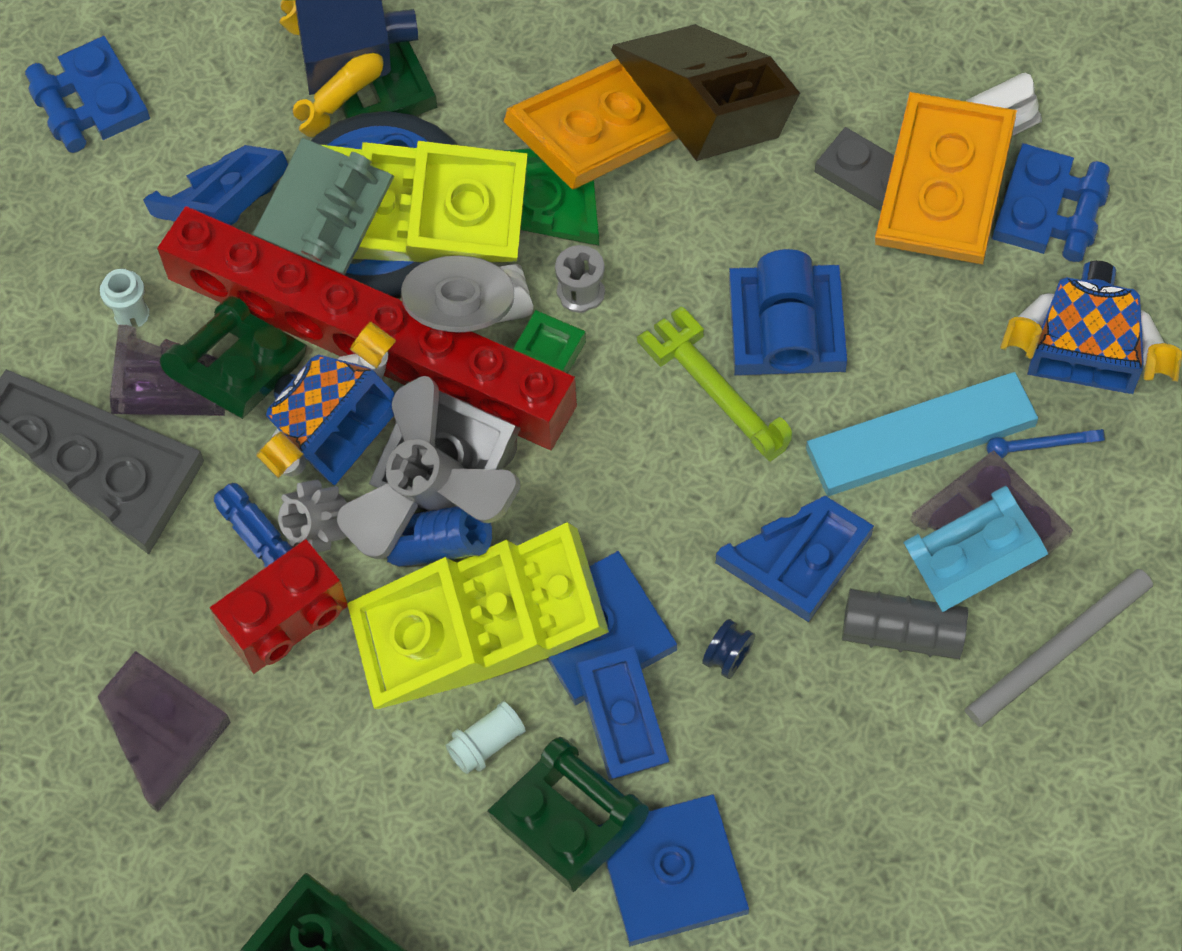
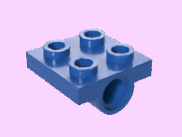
[729,249,847,375]

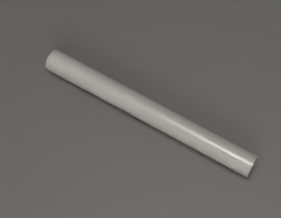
[965,569,1153,727]

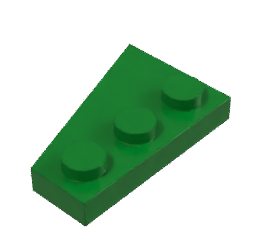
[504,148,599,246]

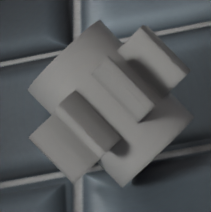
[278,479,347,553]

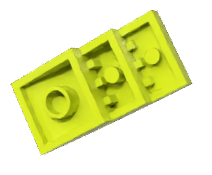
[322,141,527,262]
[347,522,609,709]

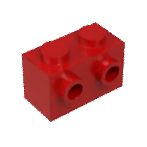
[209,539,348,675]

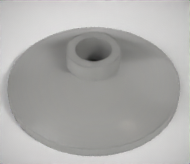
[401,256,514,332]

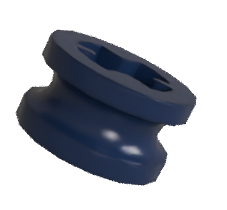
[702,619,756,679]

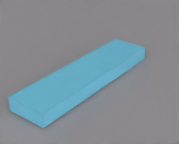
[806,372,1038,497]

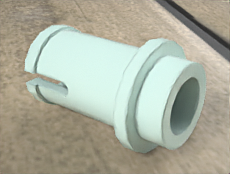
[100,269,149,329]
[446,701,526,774]

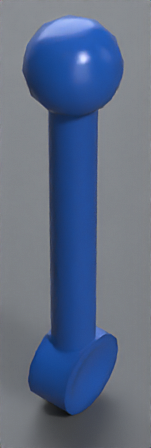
[987,429,1105,459]

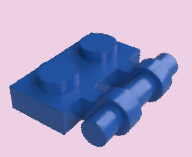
[25,36,150,153]
[992,143,1110,262]

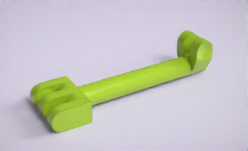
[637,306,792,462]

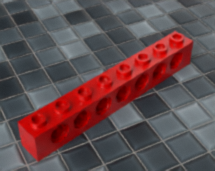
[157,206,577,451]

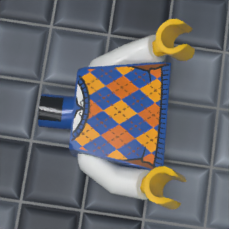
[1000,260,1182,394]
[256,322,396,486]

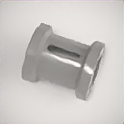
[555,245,605,313]

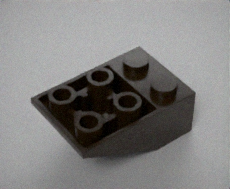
[611,24,800,161]

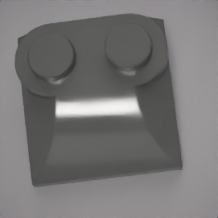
[369,390,521,511]

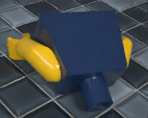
[279,0,418,138]

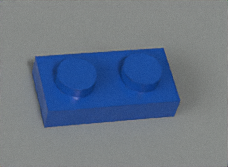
[575,646,670,780]

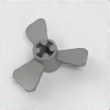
[337,376,521,559]

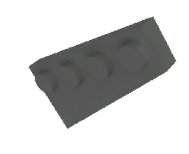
[0,369,204,555]

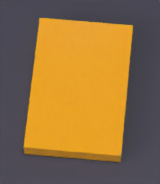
[504,59,678,190]
[875,92,1017,265]

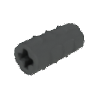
[842,588,968,660]

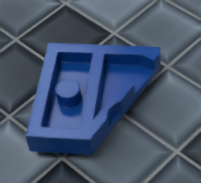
[143,145,288,225]
[715,496,874,622]

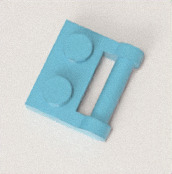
[903,485,1048,612]

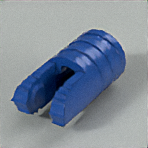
[387,506,492,567]

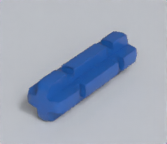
[214,483,292,567]

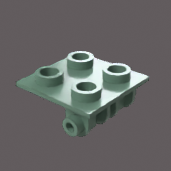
[253,138,395,275]

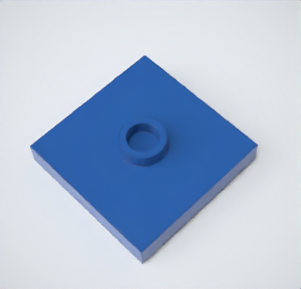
[546,551,677,706]
[597,794,749,947]

